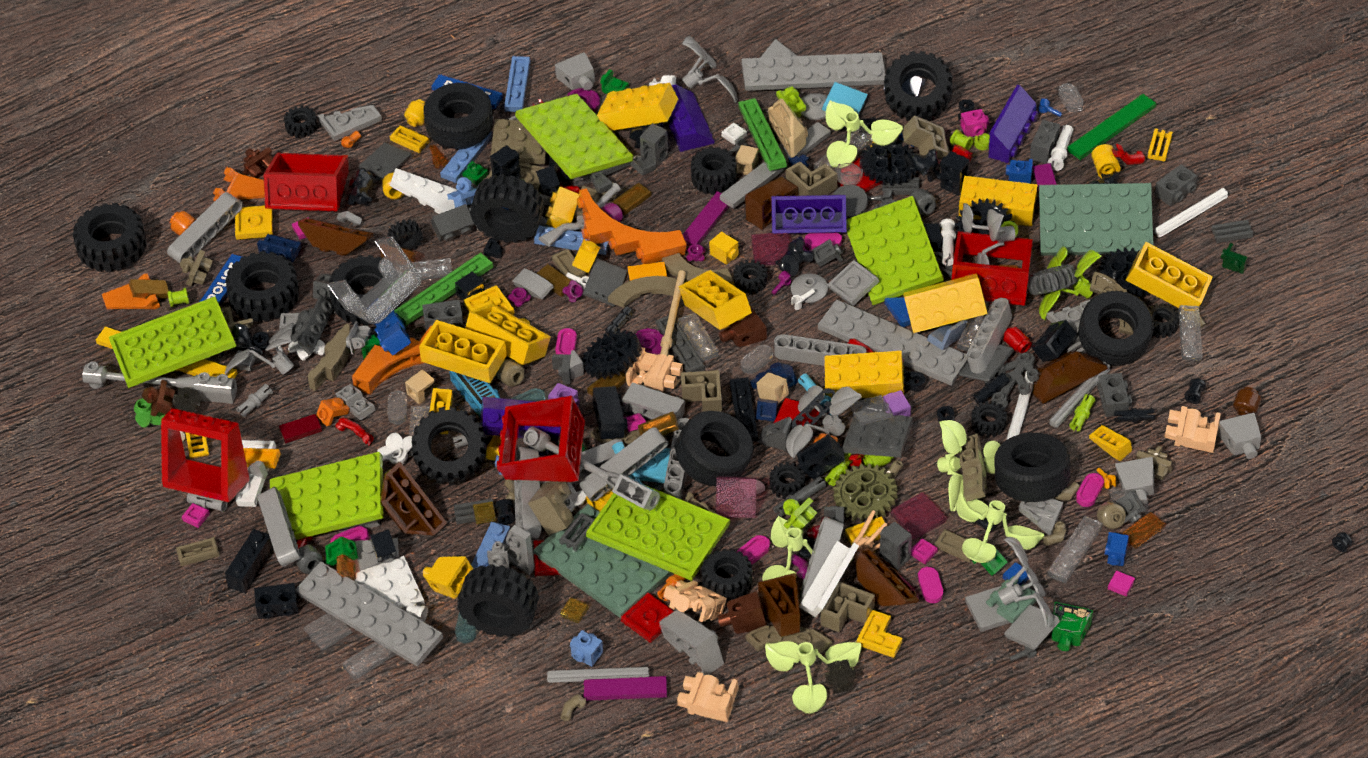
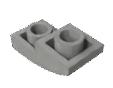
[512,268,554,300]
[335,384,376,420]

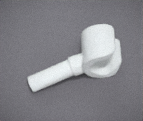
[566,272,589,291]
[791,289,815,310]

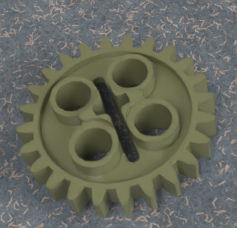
[833,463,898,523]

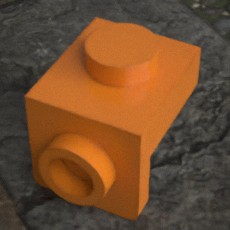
[316,398,350,426]

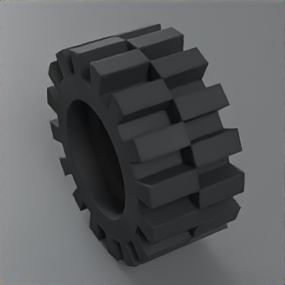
[284,105,318,138]
[387,219,423,253]
[733,259,767,295]
[1149,303,1179,338]
[971,401,1007,438]
[770,462,805,499]

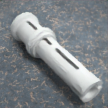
[1047,125,1073,171]
[939,219,956,266]

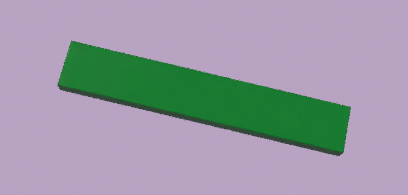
[1067,94,1156,160]

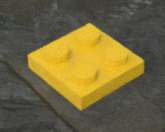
[235,205,273,240]

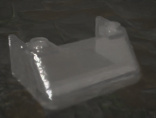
[328,236,421,324]

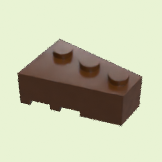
[745,177,799,230]
[758,573,800,637]

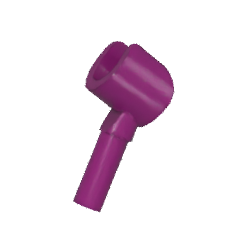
[771,271,791,295]

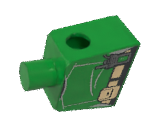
[1052,602,1093,651]

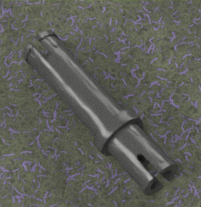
[773,477,826,517]

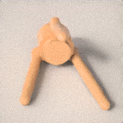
[853,510,887,552]

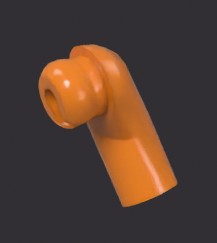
[341,131,361,148]

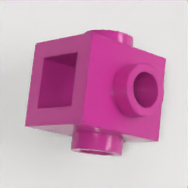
[960,109,989,137]

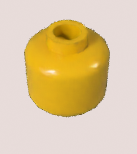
[404,99,425,127]
[382,173,404,200]

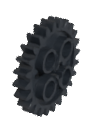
[859,141,917,186]
[954,198,1015,258]
[1098,247,1149,298]
[582,329,642,380]

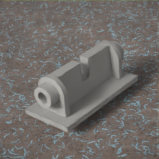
[346,321,371,354]
[487,541,510,569]

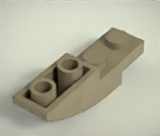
[308,323,350,391]
[959,434,987,502]

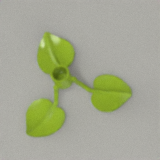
[1039,246,1102,320]

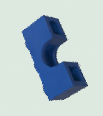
[374,308,411,356]

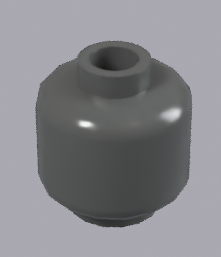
[911,189,936,216]
[295,545,323,574]

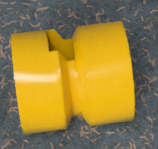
[1091,144,1121,178]

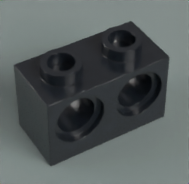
[490,145,521,179]
[939,151,970,196]
[1032,320,1077,362]
[797,434,845,480]
[254,583,298,619]

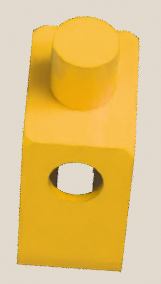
[423,556,473,599]

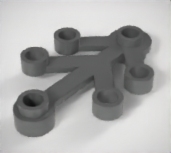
[985,353,1039,408]

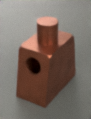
[719,304,767,347]
[717,591,767,634]

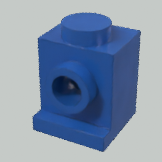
[1006,159,1033,184]
[1105,532,1129,566]

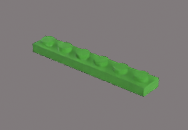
[738,98,787,171]
[394,253,493,326]

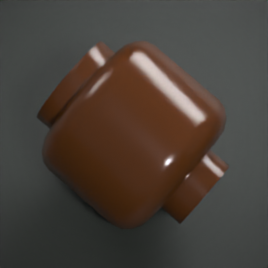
[1233,387,1261,416]

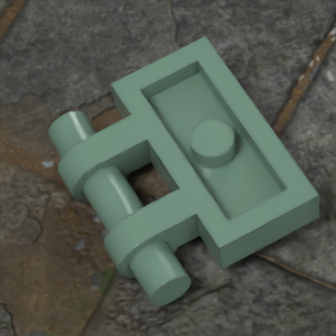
[986,576,1036,624]

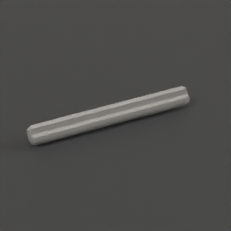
[1049,362,1110,428]
[547,667,649,683]

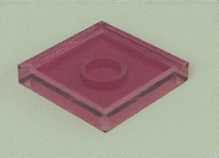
[751,233,789,266]
[716,476,757,518]
[891,492,946,540]

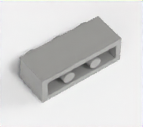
[622,382,685,421]

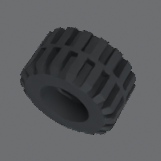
[691,147,737,195]
[702,549,753,604]

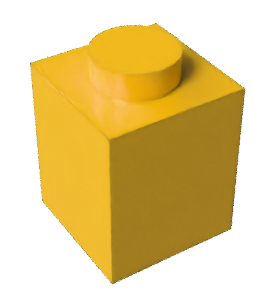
[709,231,739,265]
[572,240,600,273]

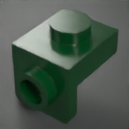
[1221,243,1248,274]

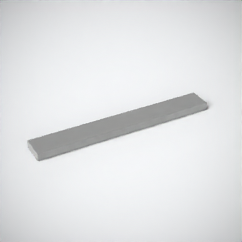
[720,122,831,208]

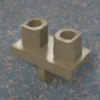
[180,250,213,286]
[1136,445,1173,480]

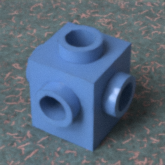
[570,630,603,667]

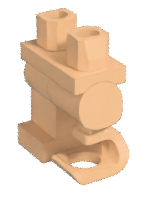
[626,347,683,392]
[1165,406,1221,453]
[663,580,727,623]
[677,672,739,722]

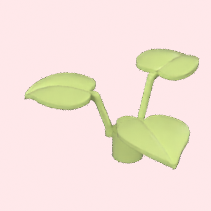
[826,101,903,167]
[937,420,1000,511]
[956,492,1044,563]
[762,516,853,581]
[765,641,862,714]

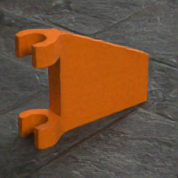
[213,167,265,201]
[102,274,160,309]

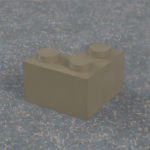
[902,115,949,159]
[786,162,837,196]
[681,370,722,412]
[528,481,574,536]
[821,582,875,632]

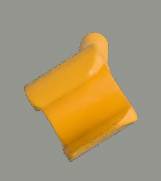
[1096,468,1116,489]

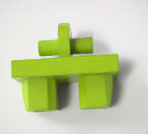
[776,86,806,118]
[783,498,817,530]

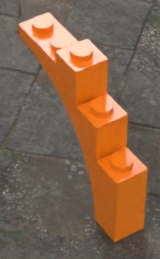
[577,188,686,264]
[352,326,432,395]

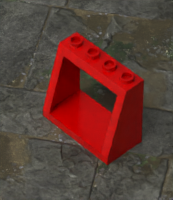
[264,153,349,211]
[951,231,1033,306]
[496,396,585,482]
[161,408,250,502]

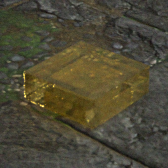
[473,501,496,524]
[560,598,588,624]

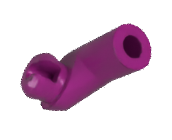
[791,554,809,580]

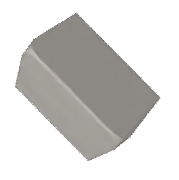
[570,350,584,379]

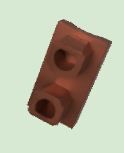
[242,147,273,178]
[142,379,175,417]

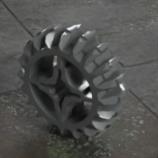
[1027,264,1077,295]

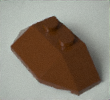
[298,218,374,255]
[1032,351,1108,404]
[380,462,447,536]
[855,547,919,607]

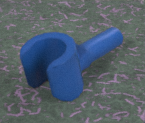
[1039,98,1062,117]

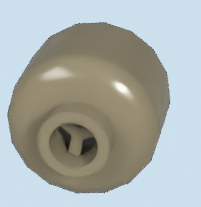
[496,359,524,387]
[1097,502,1126,529]

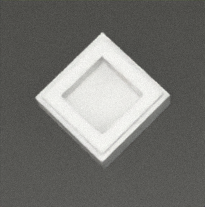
[721,123,747,145]

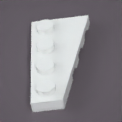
[390,168,457,214]
[236,440,276,507]

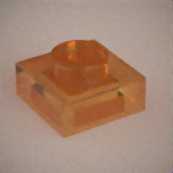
[336,554,356,580]

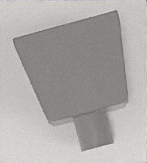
[555,52,595,90]
[1217,413,1261,459]
[1115,457,1154,505]

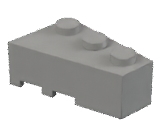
[659,610,724,675]

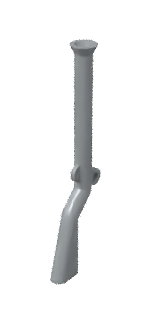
[539,183,621,247]

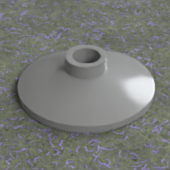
[801,93,828,120]
[791,273,828,303]

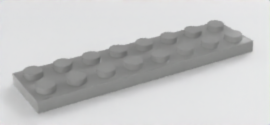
[741,52,885,91]
[818,299,968,386]
[295,562,444,667]

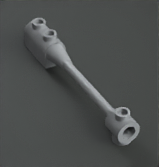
[82,362,237,404]
[523,426,660,510]

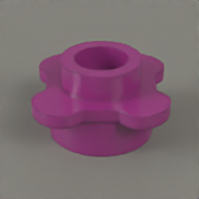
[686,244,705,262]
[563,280,583,303]
[508,288,531,307]

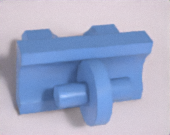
[447,177,477,208]

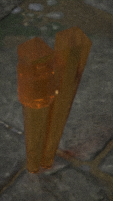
[429,144,448,168]

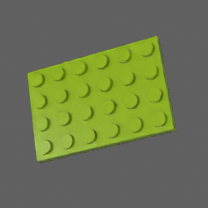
[515,94,633,179]
[846,196,944,305]
[109,296,236,388]
[270,452,383,540]
[586,484,730,581]

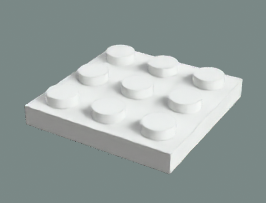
[347,556,425,611]

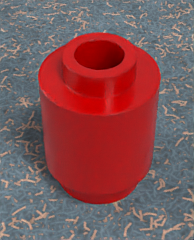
[1003,327,1032,354]

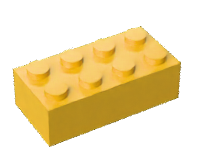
[597,82,678,131]
[959,176,1038,226]
[1126,242,1213,310]
[678,270,752,330]
[903,273,988,333]
[465,304,551,365]
[419,320,507,383]
[824,351,904,399]

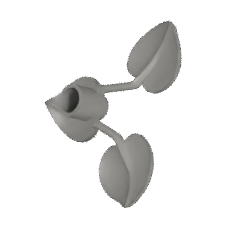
[682,36,738,103]
[962,203,1015,265]
[225,323,294,375]
[786,385,862,458]
[998,537,1053,629]

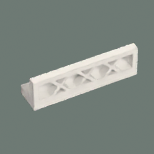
[799,541,859,617]

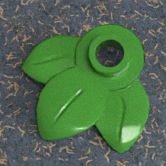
[134,398,165,428]

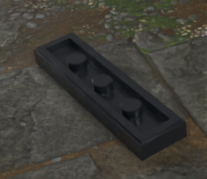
[730,377,758,441]

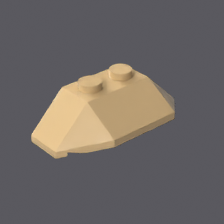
[768,99,808,158]

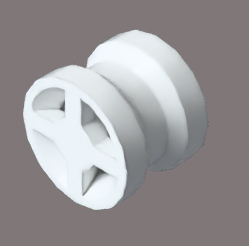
[406,602,428,622]

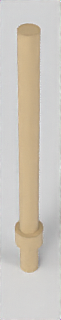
[660,270,686,356]

